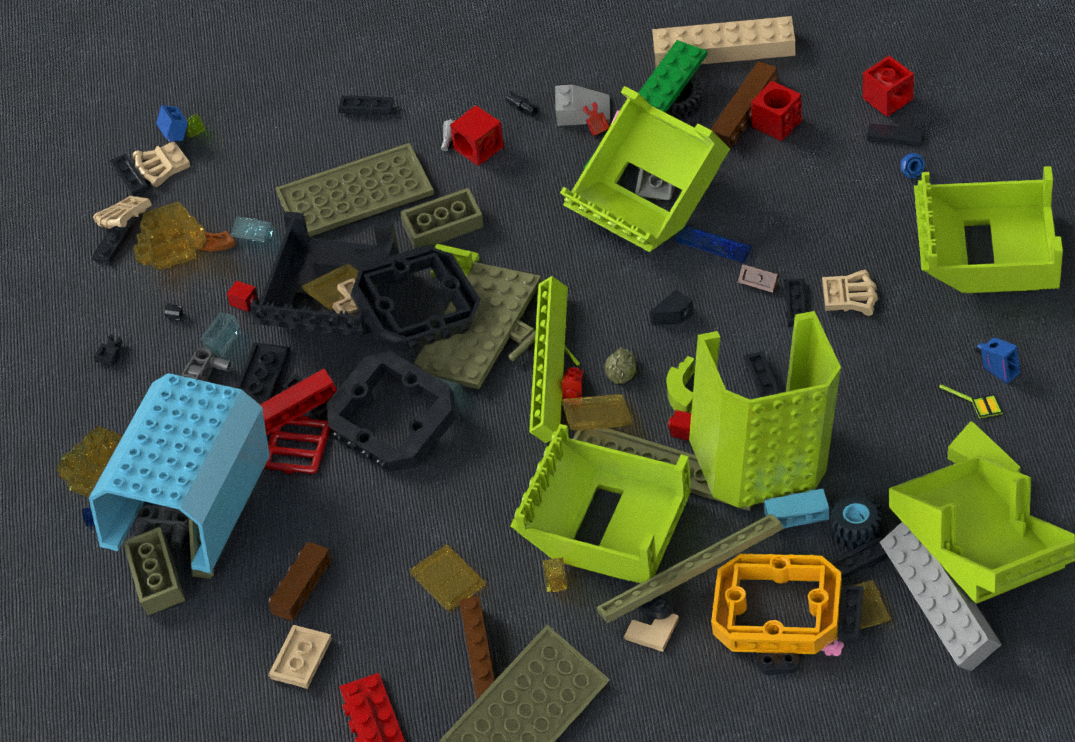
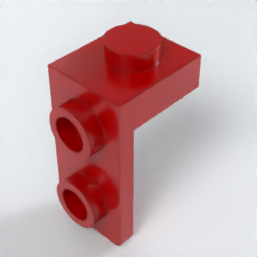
[562,368,584,404]

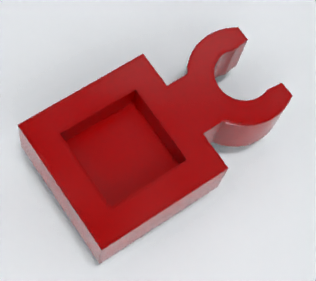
[583,102,610,136]

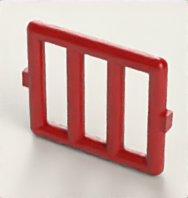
[263,416,330,474]

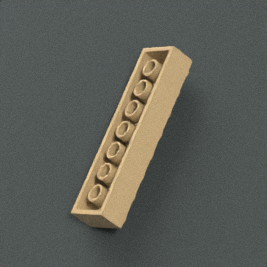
[652,16,796,68]

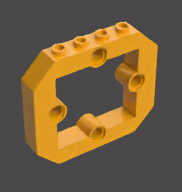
[711,553,842,654]

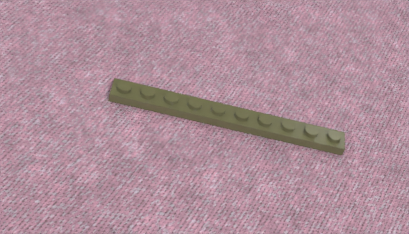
[596,514,783,623]

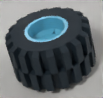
[830,495,882,550]

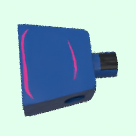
[976,338,1020,384]

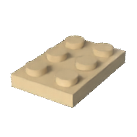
[269,625,332,689]

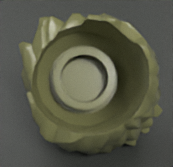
[605,347,637,384]

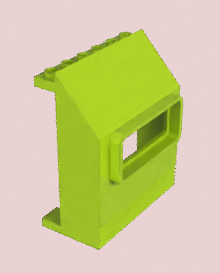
[560,86,730,252]
[914,166,1063,293]
[510,424,691,584]

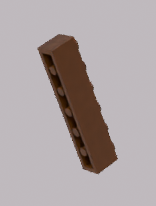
[710,61,779,148]
[459,596,494,700]

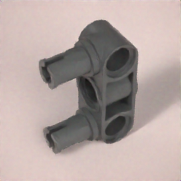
[181,347,233,382]
[133,504,189,549]

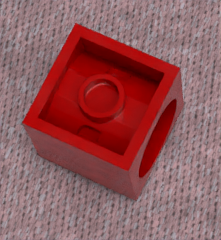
[863,55,914,117]
[751,81,803,141]
[450,105,504,166]

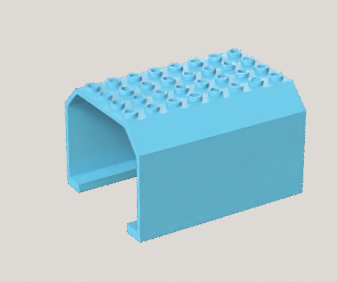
[89,373,269,574]

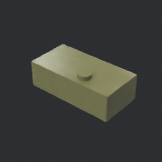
[401,188,483,249]
[123,527,185,615]

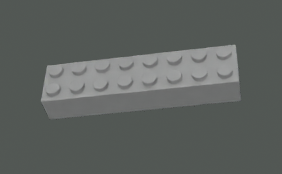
[880,522,1002,671]

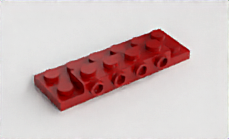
[339,673,405,742]

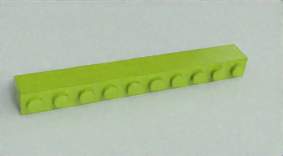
[529,276,568,443]

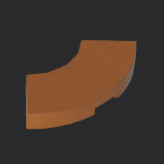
[186,229,236,251]

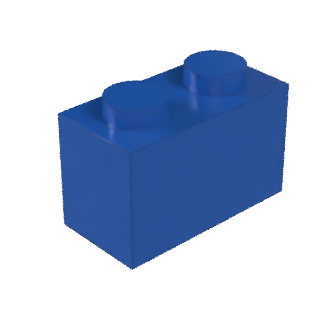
[156,105,188,142]

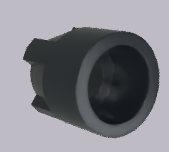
[165,303,184,320]

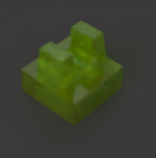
[186,114,206,138]

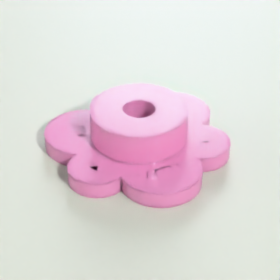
[822,639,844,656]

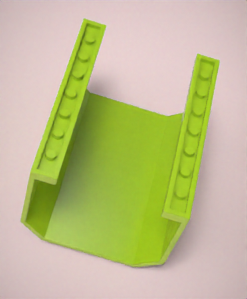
[689,311,841,508]

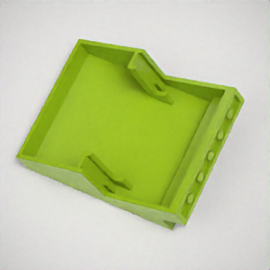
[889,456,1075,604]

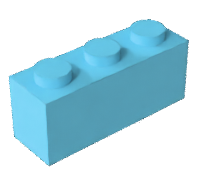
[764,489,829,529]

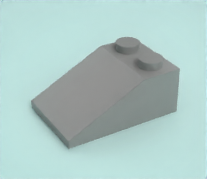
[555,85,610,126]
[635,168,675,201]

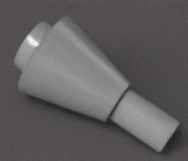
[441,120,454,151]

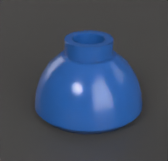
[900,153,925,179]

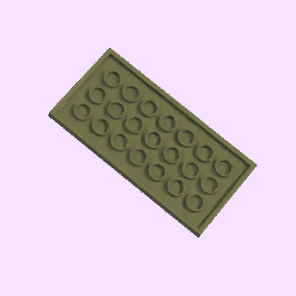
[275,143,434,237]
[414,262,542,389]
[439,625,610,742]

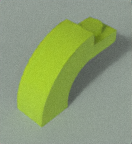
[666,356,695,413]

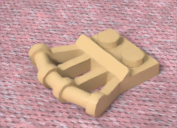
[133,142,191,187]
[93,196,151,228]
[822,269,878,316]

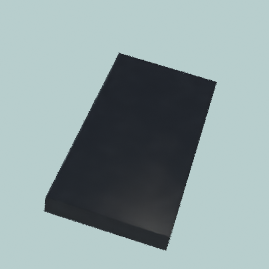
[236,342,291,405]

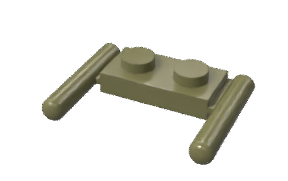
[509,320,536,361]

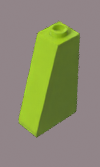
[948,421,1020,473]

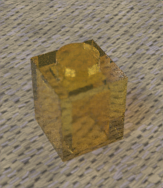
[543,558,567,592]

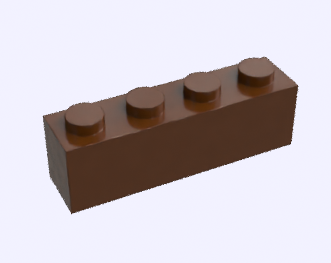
[269,542,332,622]

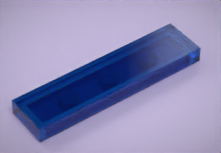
[676,225,751,263]

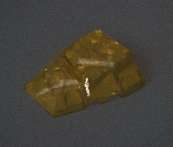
[133,201,207,270]
[56,426,123,498]

